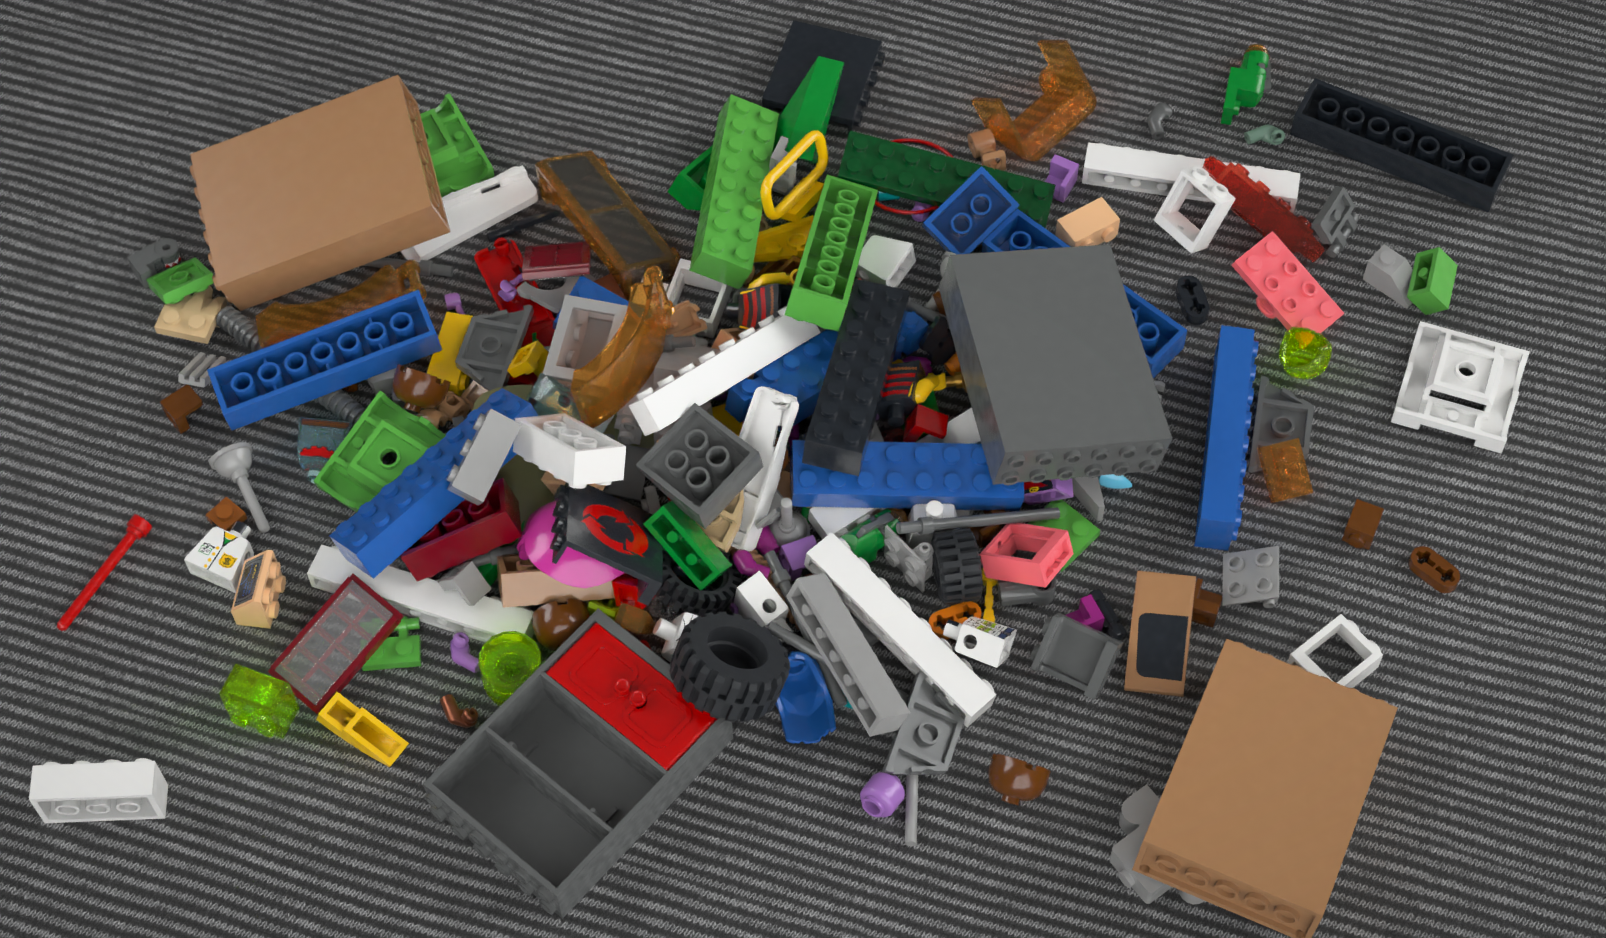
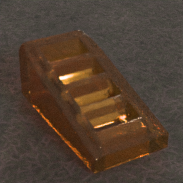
[615,603,656,634]

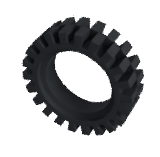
[655,548,742,616]

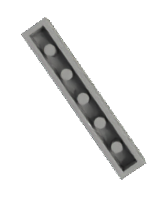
[786,573,910,736]

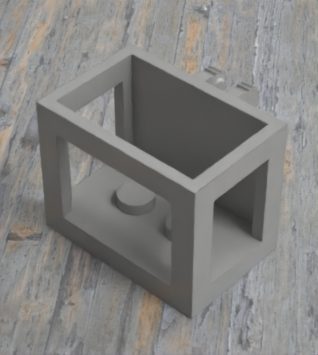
[543,295,644,403]

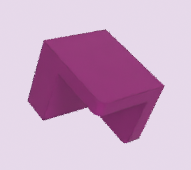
[1065,594,1104,632]

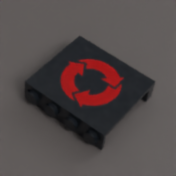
[550,482,663,606]

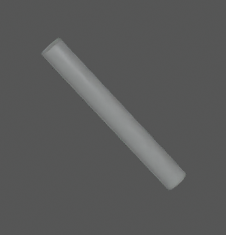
[905,775,918,846]

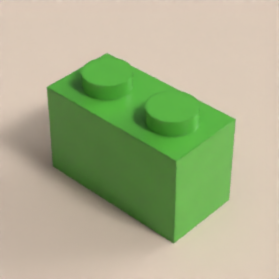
[1407,247,1458,315]

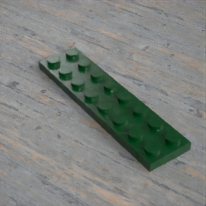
[837,130,1056,228]

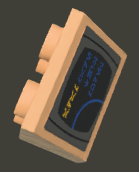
[231,550,286,629]

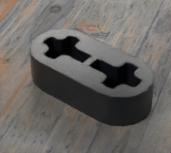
[1175,275,1210,325]

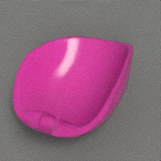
[517,501,624,588]

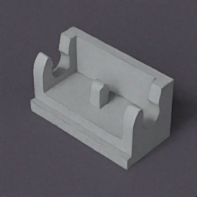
[769,136,797,196]

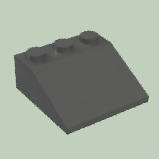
[636,403,764,529]

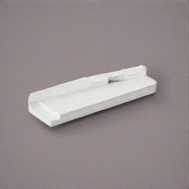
[400,165,538,262]
[731,386,799,551]

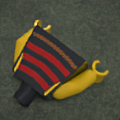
[726,269,798,331]
[878,360,947,427]

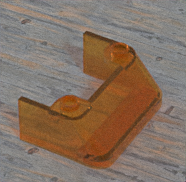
[971,40,1096,161]

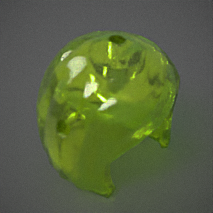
[1279,326,1332,380]

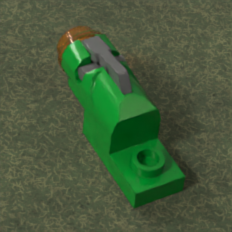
[1220,44,1271,125]
[840,508,908,564]

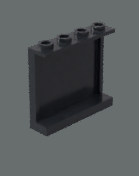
[762,20,885,135]

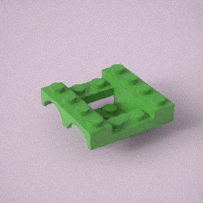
[420,93,495,197]
[314,391,446,512]

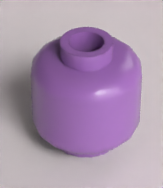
[860,772,905,817]

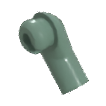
[1244,124,1285,145]

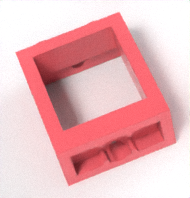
[980,523,1074,588]

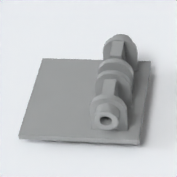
[884,525,934,593]
[1222,546,1279,608]

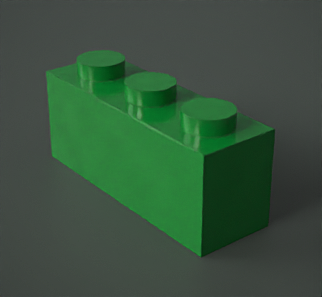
[644,501,732,591]

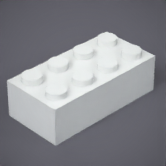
[513,413,626,489]
[29,758,168,823]

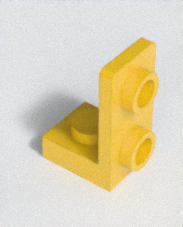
[507,340,552,385]

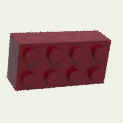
[401,478,522,582]

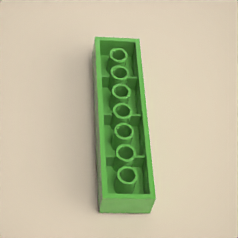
[689,94,779,289]
[785,174,878,332]

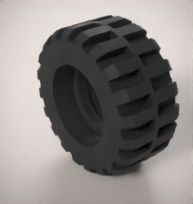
[669,612,790,722]

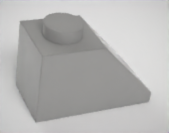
[1363,244,1413,309]

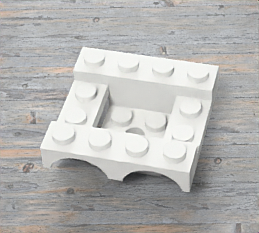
[1391,321,1530,454]

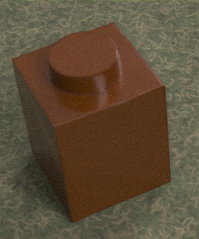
[1342,499,1384,550]

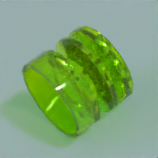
[479,631,542,706]

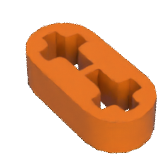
[928,601,982,640]

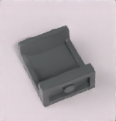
[1030,613,1123,700]

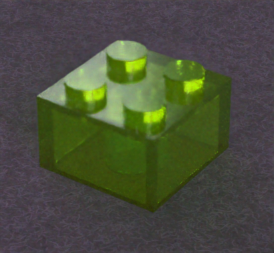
[219,664,300,738]

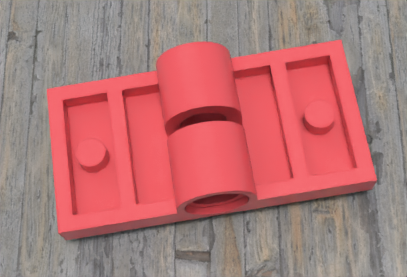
[1231,231,1345,348]

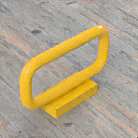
[760,130,828,223]

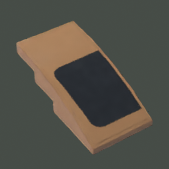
[1124,571,1196,697]

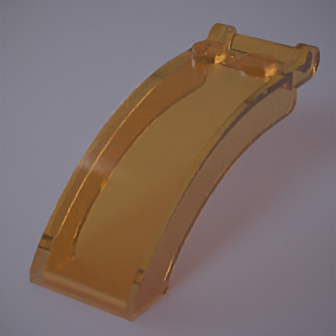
[255,260,427,348]
[570,266,675,428]

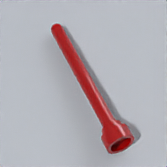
[57,514,152,631]

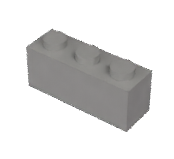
[446,409,522,505]

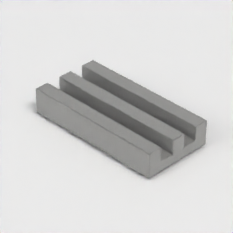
[178,352,226,388]

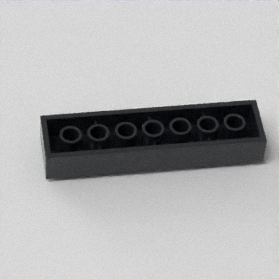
[1290,78,1514,213]
[802,279,910,476]

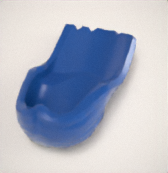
[776,651,836,744]

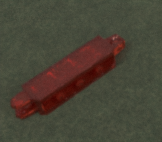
[1202,156,1325,263]

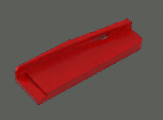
[474,238,555,348]

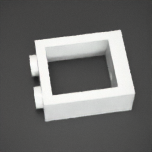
[1154,165,1236,254]
[660,258,733,338]
[1288,614,1383,688]

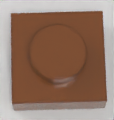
[205,497,247,532]

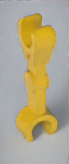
[981,568,998,623]

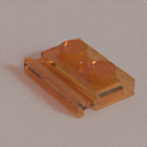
[1257,438,1313,503]

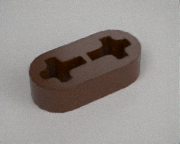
[1408,546,1460,593]

